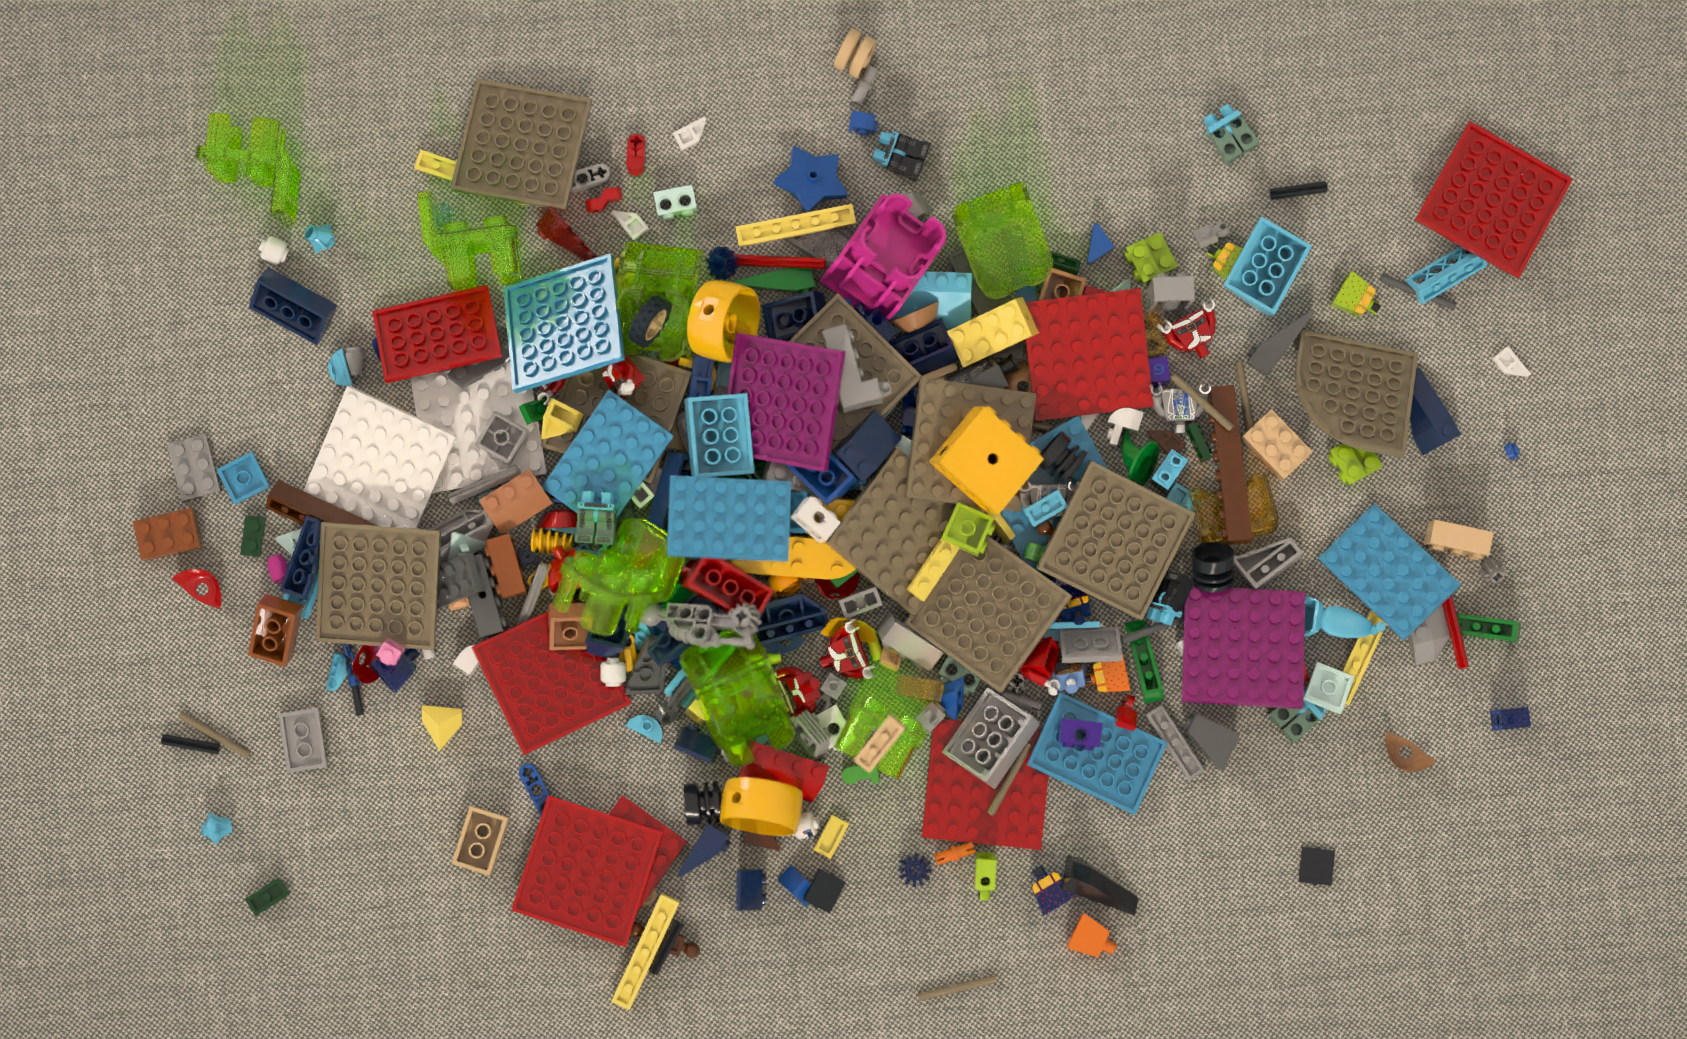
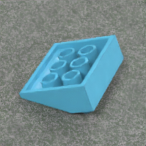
[1223,216,1312,316]
[892,271,973,331]
[684,393,754,478]

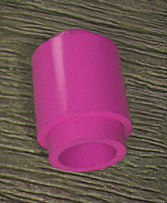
[266,554,288,585]

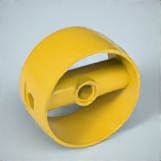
[687,280,760,363]
[720,778,803,836]

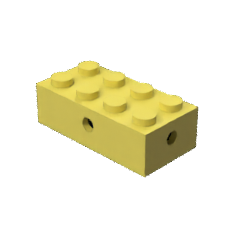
[947,297,1039,367]

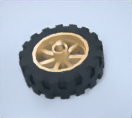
[628,295,672,348]

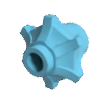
[304,224,335,253]
[201,813,232,844]

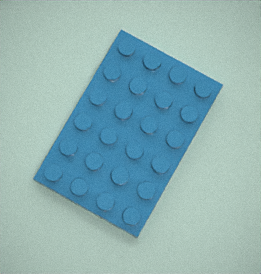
[542,390,675,518]
[667,475,791,562]
[1318,503,1461,641]
[1026,692,1168,815]

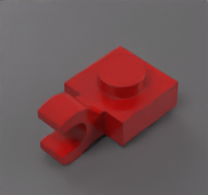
[1115,694,1138,731]

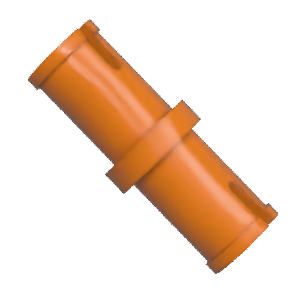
[934,841,976,866]

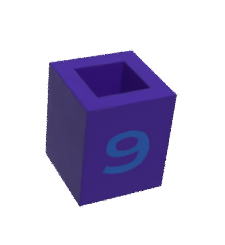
[1148,357,1170,387]

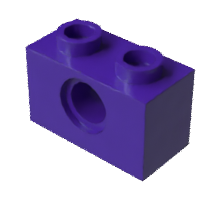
[1057,718,1102,751]

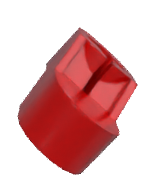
[626,134,646,176]
[585,187,623,213]

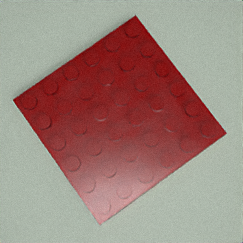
[1414,121,1573,279]
[1025,288,1154,421]
[471,600,632,756]
[922,719,1049,850]
[511,795,663,947]

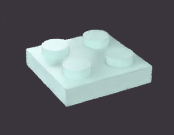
[1303,662,1354,714]

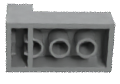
[822,324,892,414]

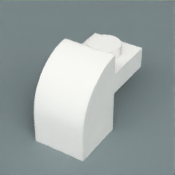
[1106,408,1144,447]
[631,467,663,509]
[453,645,479,675]

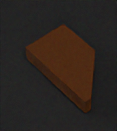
[1146,430,1186,455]
[744,832,780,851]

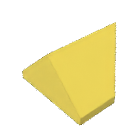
[541,398,584,440]
[422,705,462,751]

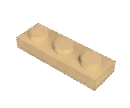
[854,714,907,773]

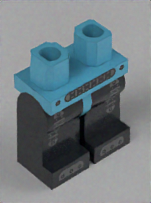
[872,131,931,182]
[1150,449,1188,493]
[1146,571,1194,626]

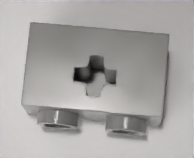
[838,584,883,619]

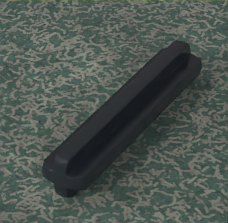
[1269,181,1328,200]
[161,734,220,754]
[649,920,684,975]

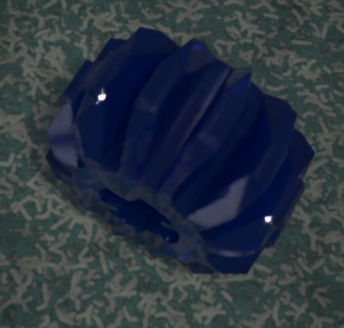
[705,246,739,280]
[898,853,932,887]

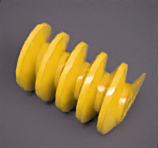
[530,527,574,555]

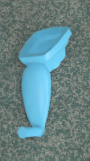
[1304,596,1386,638]

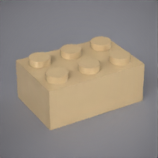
[1240,409,1313,481]
[1423,520,1494,561]
[451,806,510,876]

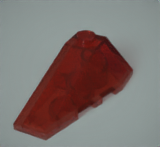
[536,206,597,261]

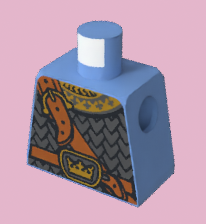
[1051,654,1086,694]

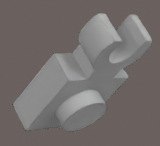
[1192,221,1230,248]

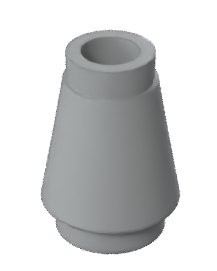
[345,347,364,375]

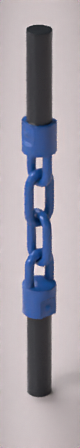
[343,643,364,716]

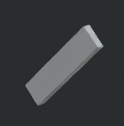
[1145,704,1206,781]

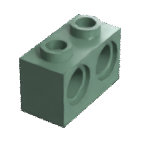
[938,655,981,695]

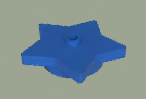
[774,146,848,213]

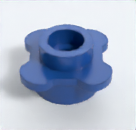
[1504,441,1521,461]

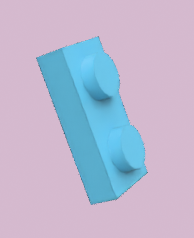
[1023,490,1067,527]

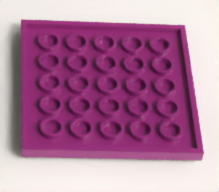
[727,333,846,472]
[1181,585,1305,709]

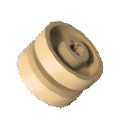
[833,28,877,79]

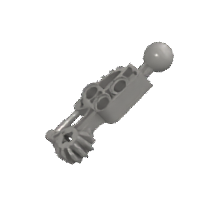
[638,601,762,649]

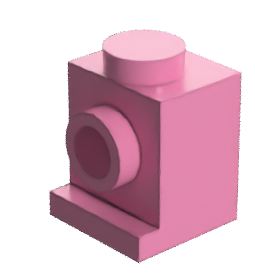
[377,638,406,666]

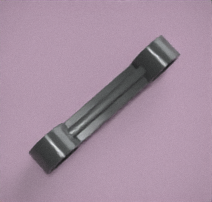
[655,656,711,725]

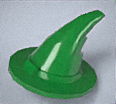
[1121,429,1159,487]

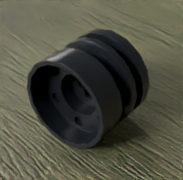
[1039,431,1087,484]
[1192,542,1234,592]
[684,781,722,825]

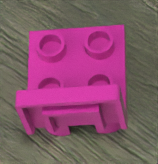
[819,193,947,326]

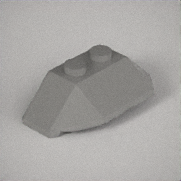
[430,509,494,564]
[1408,605,1450,665]

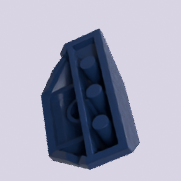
[753,593,829,647]

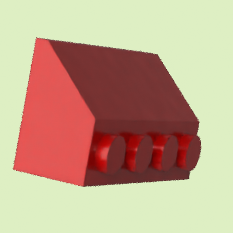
[681,558,774,614]
[738,741,829,803]

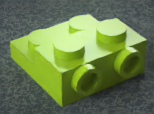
[1124,232,1178,285]
[1328,443,1383,486]
[941,502,996,557]

